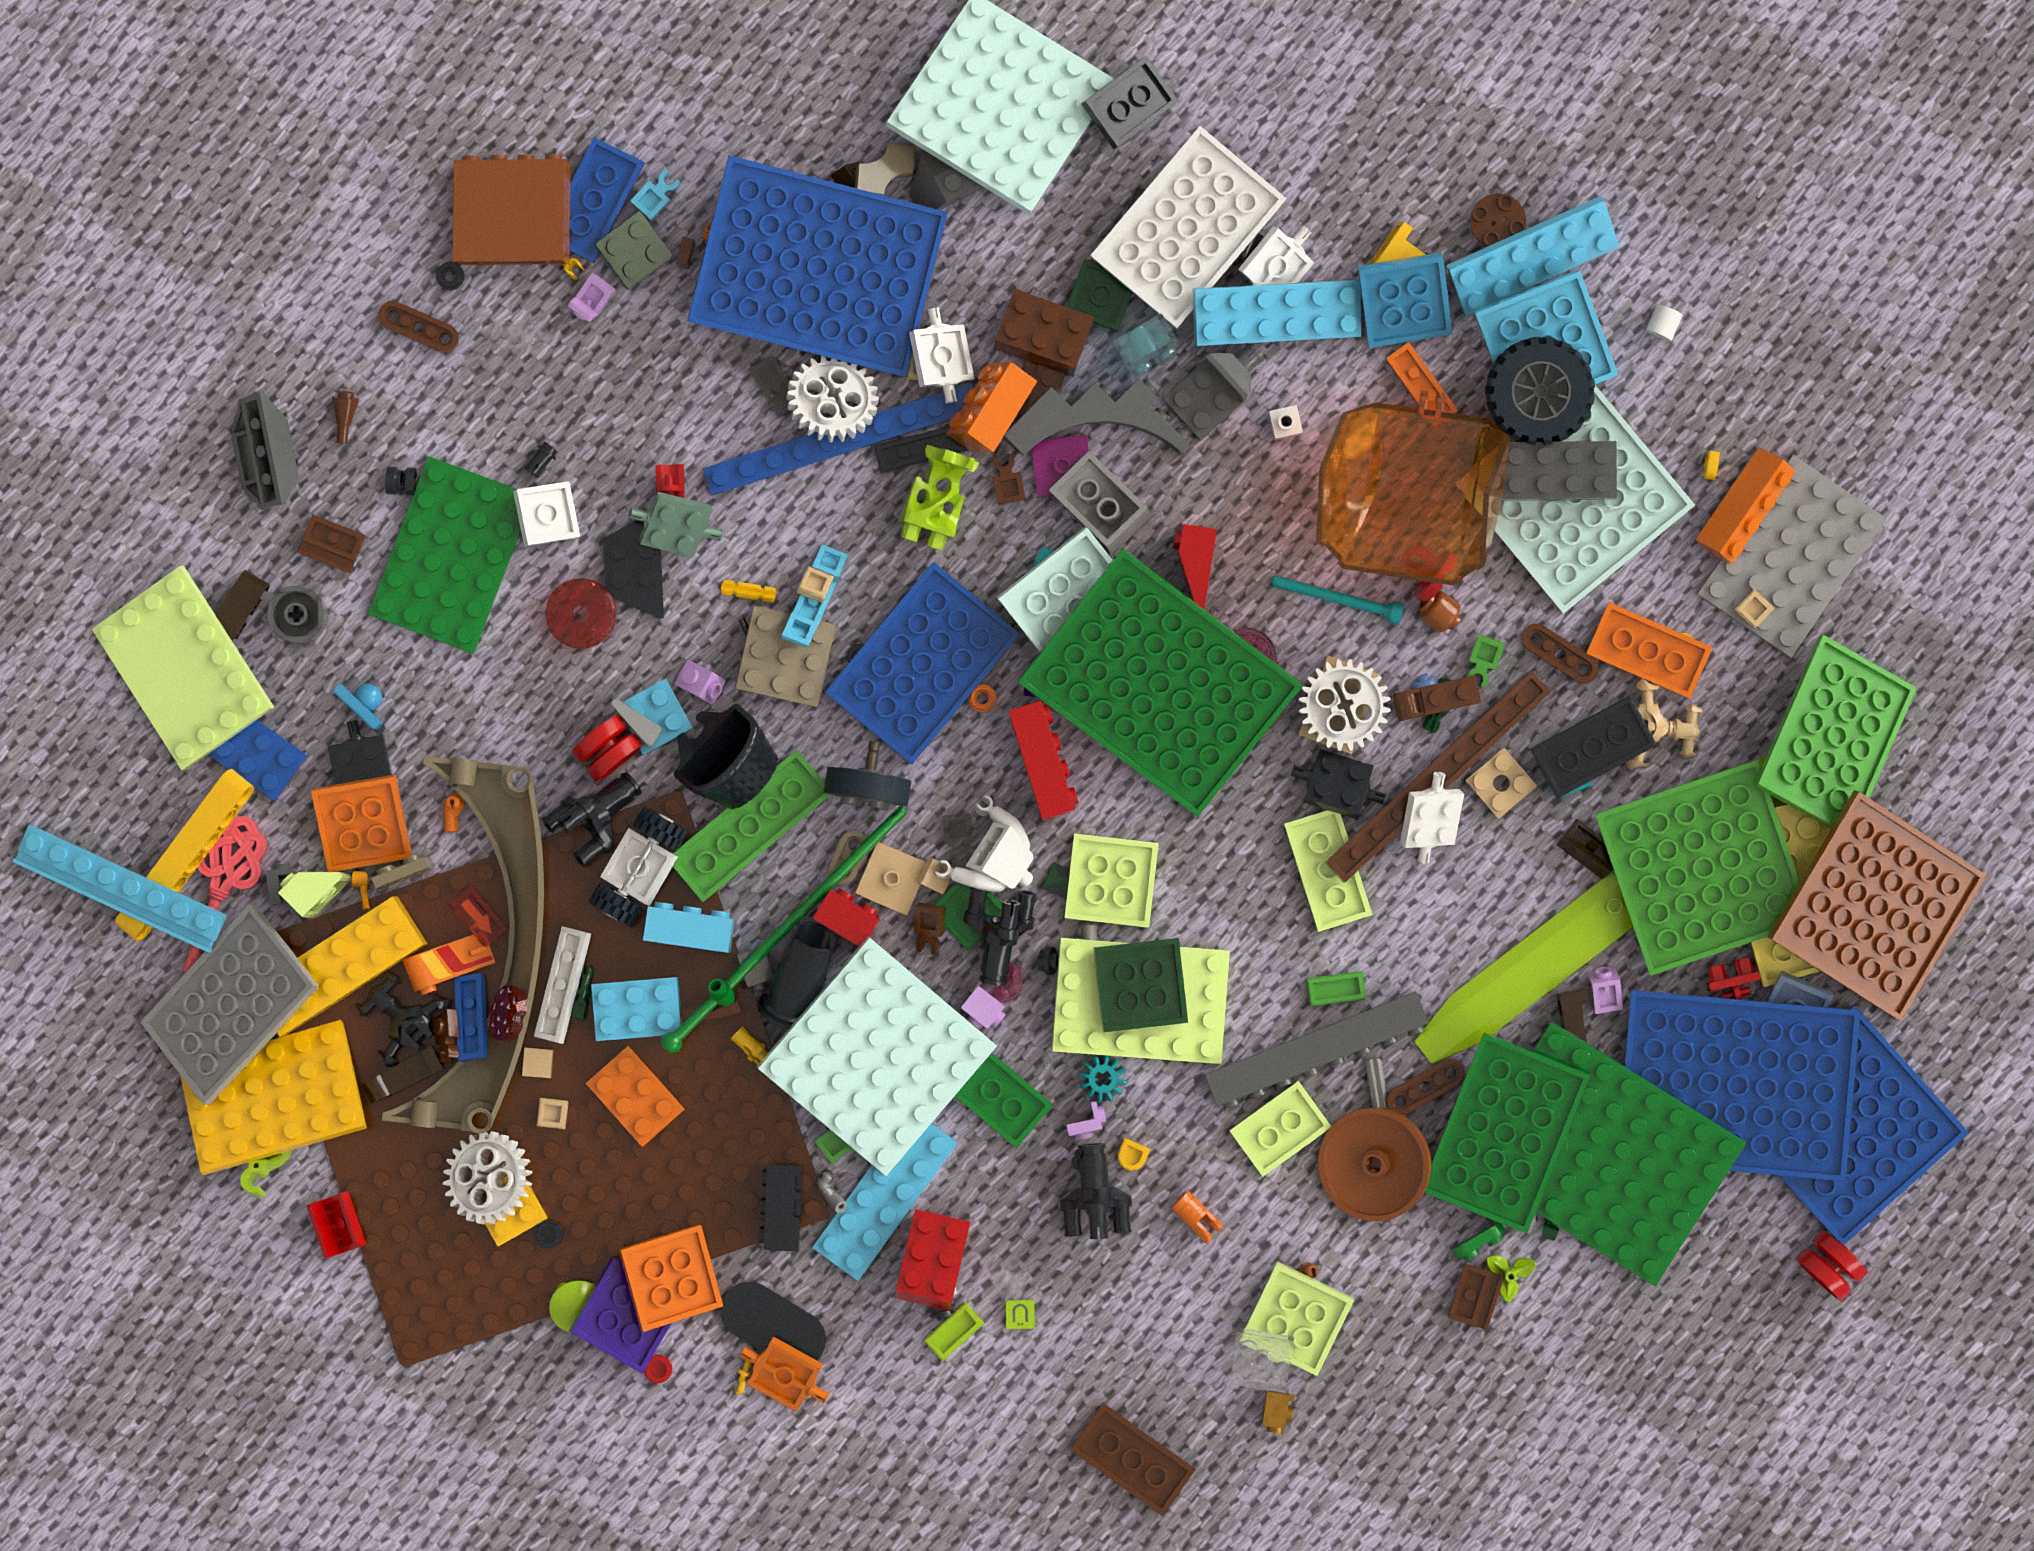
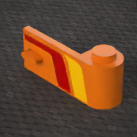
[403,931,496,996]

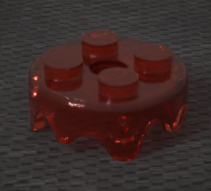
[545,578,618,649]

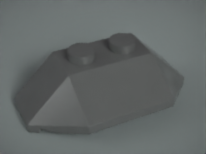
[909,152,985,210]
[231,393,298,510]

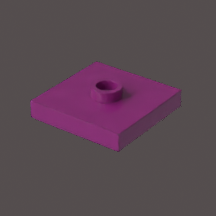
[1031,435,1089,498]

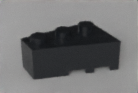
[759,1163,804,1252]

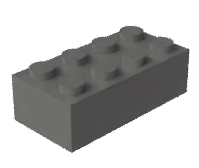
[1501,441,1617,501]

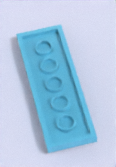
[1446,196,1620,316]
[1193,279,1361,346]
[812,1123,958,1281]

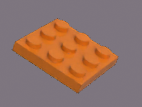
[311,774,413,872]
[618,1224,723,1332]

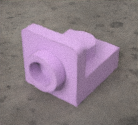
[1588,967,1623,1014]

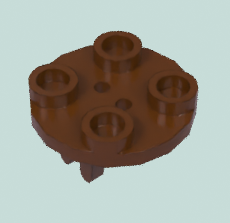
[1470,193,1527,247]

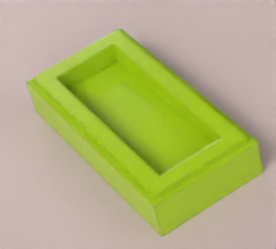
[924,1302,984,1361]

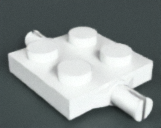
[1238,225,1314,285]
[909,307,974,404]
[1400,772,1464,864]

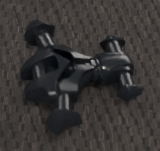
[356,971,450,1067]

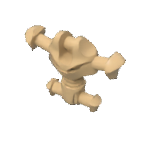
[1626,678,1703,770]

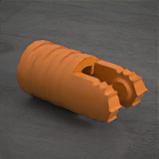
[1170,1190,1223,1244]

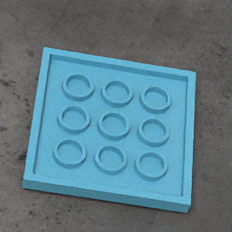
[1473,270,1618,384]

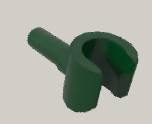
[1542,1218,1559,1241]

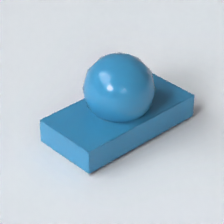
[333,683,384,730]

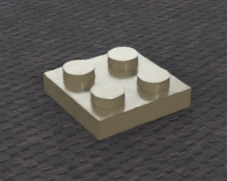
[372,854,434,890]

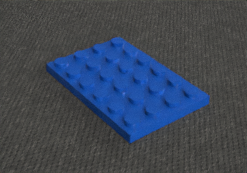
[825,562,1020,764]

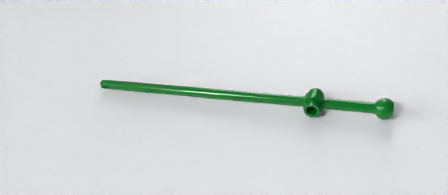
[660,806,907,1054]

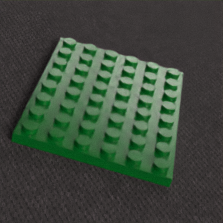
[1018,547,1303,817]
[1533,1021,1747,1287]

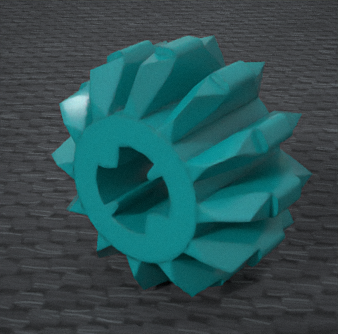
[1079,1055,1127,1103]

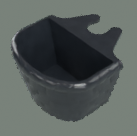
[673,704,778,809]

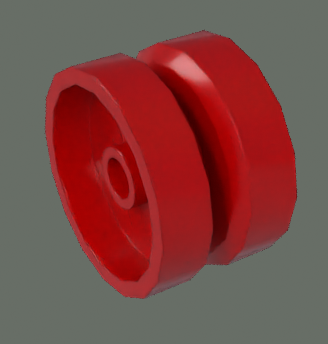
[571,714,644,783]
[1795,1230,1869,1302]

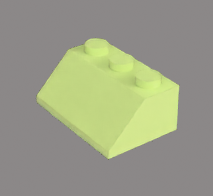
[278,872,352,919]

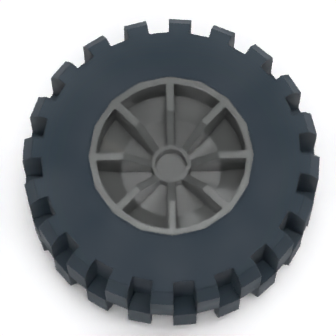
[1485,337,1595,445]

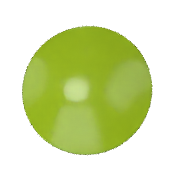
[549,1280,595,1333]

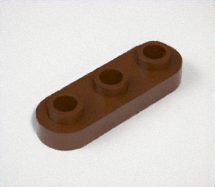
[378,301,459,353]
[1521,624,1598,683]
[1387,1059,1465,1115]

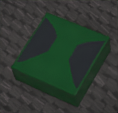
[1042,862,1070,900]

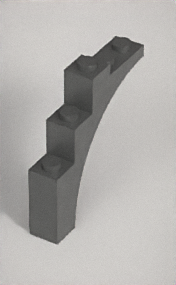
[1003,379,1191,457]

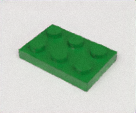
[955,1052,1053,1148]

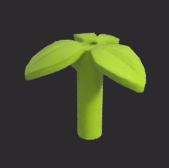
[1486,1255,1536,1302]

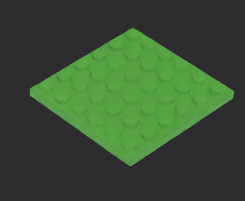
[1595,759,1800,976]

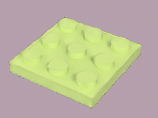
[1065,834,1159,928]
[1240,1262,1354,1376]

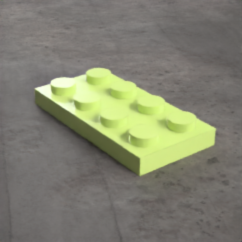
[1284,810,1372,932]

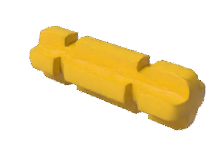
[721,579,776,603]

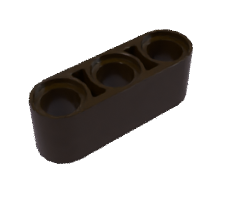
[215,570,270,642]

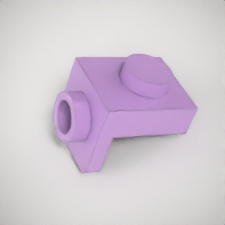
[568,273,616,322]
[674,660,725,705]
[1066,1101,1106,1140]

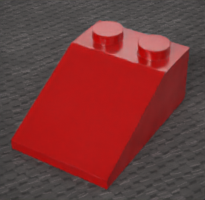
[1173,524,1217,609]

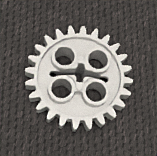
[786,355,879,442]
[1298,659,1391,751]
[443,1131,532,1224]

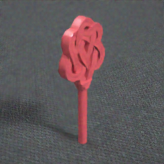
[182,816,268,973]

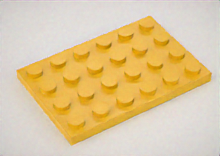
[180,1020,367,1175]

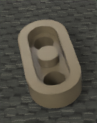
[828,830,867,885]

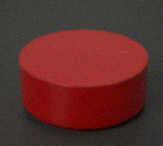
[644,1354,673,1383]

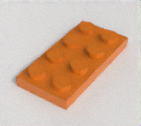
[1586,602,1713,699]

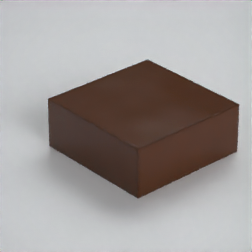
[676,236,695,270]

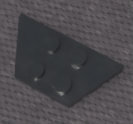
[603,520,664,619]

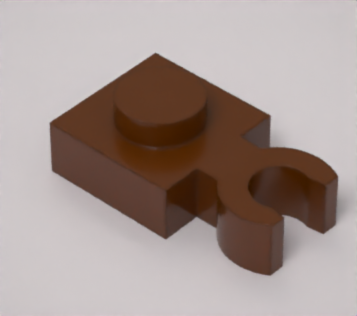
[993,453,1026,506]
[914,902,946,955]
[432,1009,459,1063]

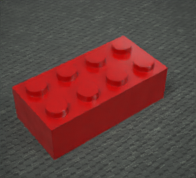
[1009,701,1079,822]

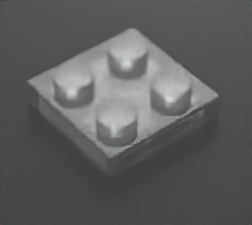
[1230,1328,1294,1393]

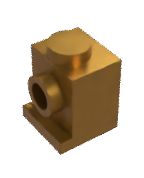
[1261,1390,1295,1434]

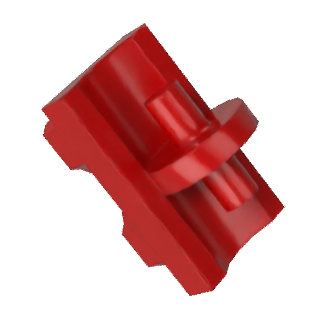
[655,464,685,498]
[1706,957,1761,1000]

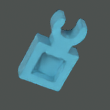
[630,169,680,221]

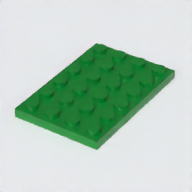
[368,456,521,654]
[1425,1032,1590,1234]

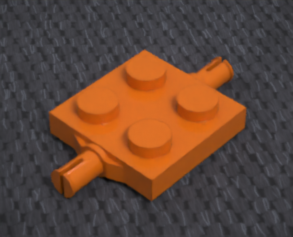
[739,1336,830,1412]

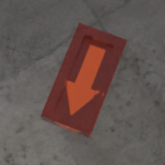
[449,886,508,947]

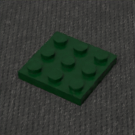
[1093,938,1188,1032]

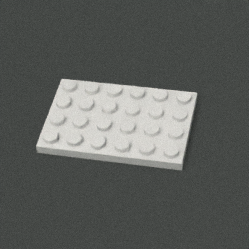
[1090,126,1287,329]

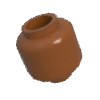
[1418,591,1461,633]

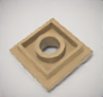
[1465,748,1537,819]

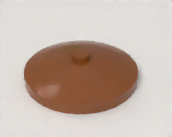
[1318,1107,1431,1221]

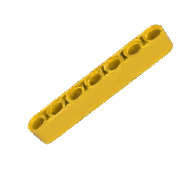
[115,769,254,942]

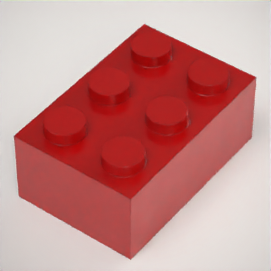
[895,1209,970,1311]

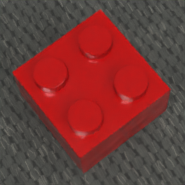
[813,888,880,946]

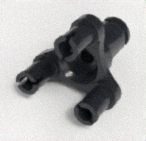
[542,772,642,867]
[963,887,1036,986]
[1060,1143,1132,1239]

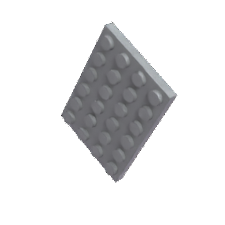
[1697,455,1887,658]
[140,904,320,1105]

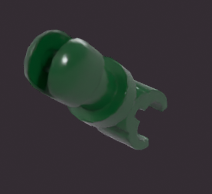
[572,964,595,1020]

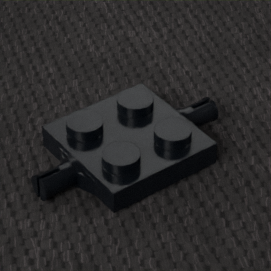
[328,720,392,785]
[1291,749,1386,819]

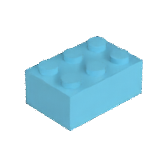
[643,902,735,953]
[591,977,682,1041]

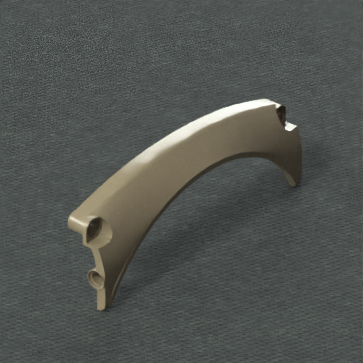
[382,756,544,1134]

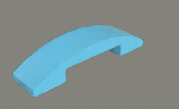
[781,544,848,648]

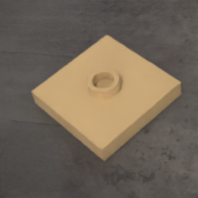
[855,842,926,916]

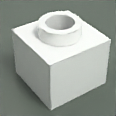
[1268,405,1303,441]

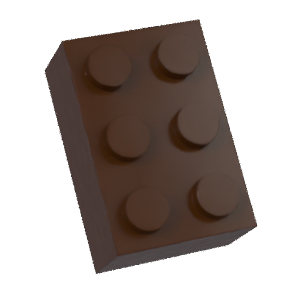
[994,289,1094,377]

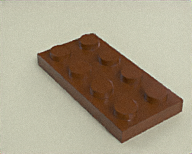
[1070,1403,1196,1516]

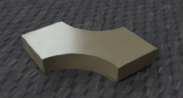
[855,142,915,195]

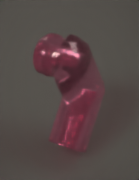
[995,964,1023,1003]

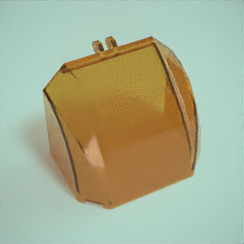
[1316,391,1510,586]

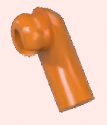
[443,793,465,832]

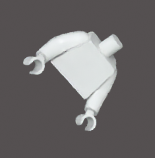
[934,796,1033,892]

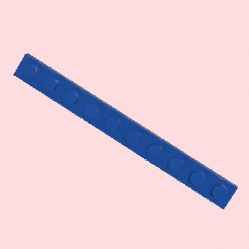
[703,383,973,496]

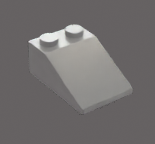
[1049,451,1152,556]

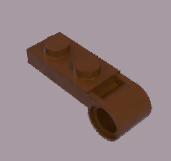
[1392,675,1481,722]

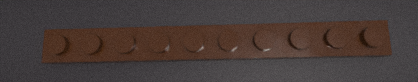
[1325,671,1551,883]

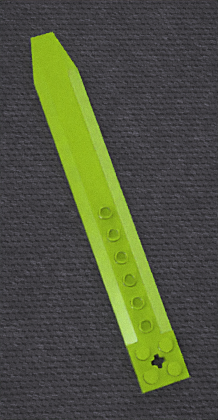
[1414,755,1786,1064]

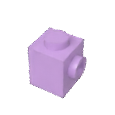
[961,986,1006,1030]

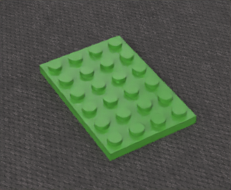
[1754,635,1917,828]

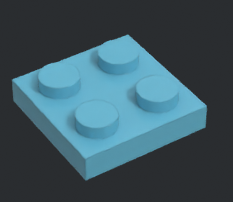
[623,679,693,755]

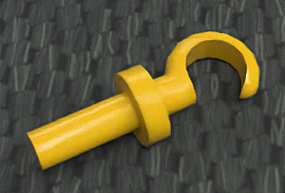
[734,1360,752,1395]

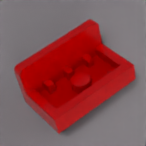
[307,1191,366,1259]

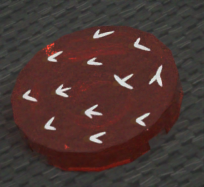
[489,985,527,1042]

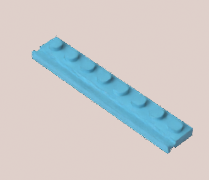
[13,825,227,953]

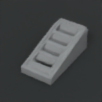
[611,699,663,748]

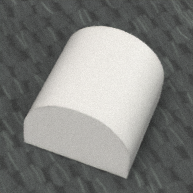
[1645,304,1683,342]

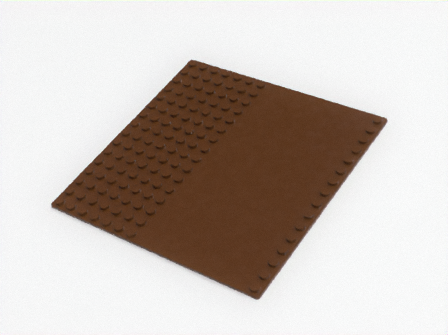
[277,791,829,1367]

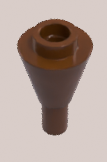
[332,391,360,444]

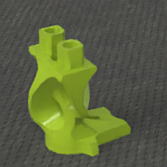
[899,445,979,550]

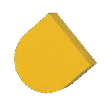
[1703,451,1720,480]
[1118,1138,1150,1171]

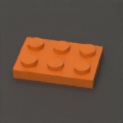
[586,1046,685,1147]

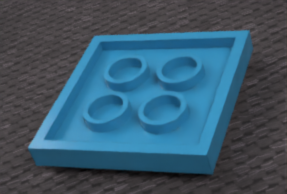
[1358,252,1453,348]

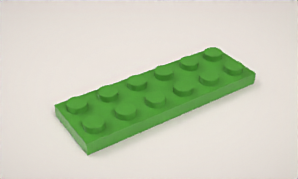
[673,750,831,902]

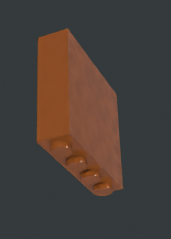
[452,154,571,265]

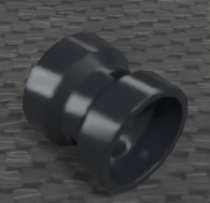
[385,466,417,496]

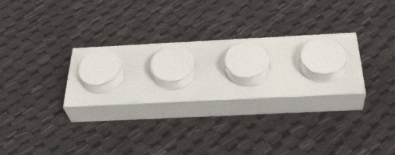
[534,926,591,1044]

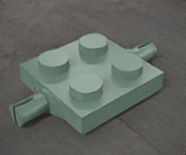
[628,492,723,558]

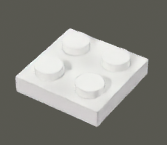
[513,481,580,547]

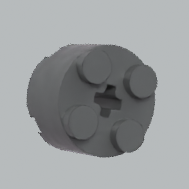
[267,586,328,645]

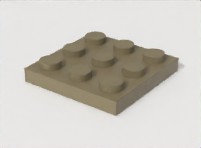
[734,606,836,707]

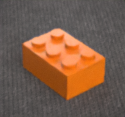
[946,362,1037,453]

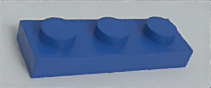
[454,973,488,1062]

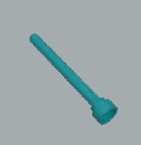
[1270,576,1405,625]

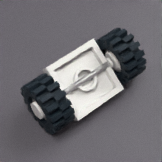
[588,806,688,927]

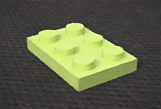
[1229,1081,1331,1177]

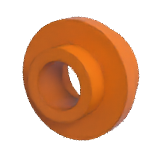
[968,684,997,713]

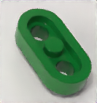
[1452,1222,1506,1261]

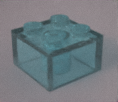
[1112,313,1179,378]

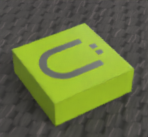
[1006,1300,1035,1329]

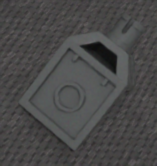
[1163,343,1265,441]

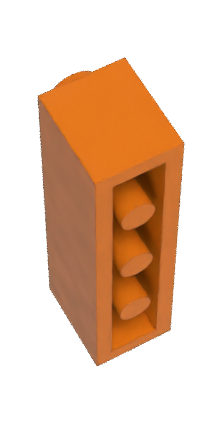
[1695,447,1795,565]

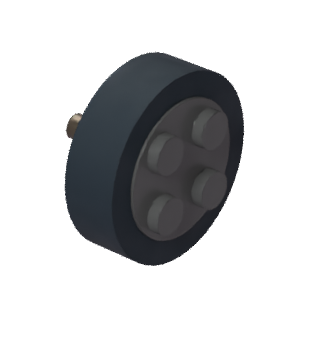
[823,741,912,811]

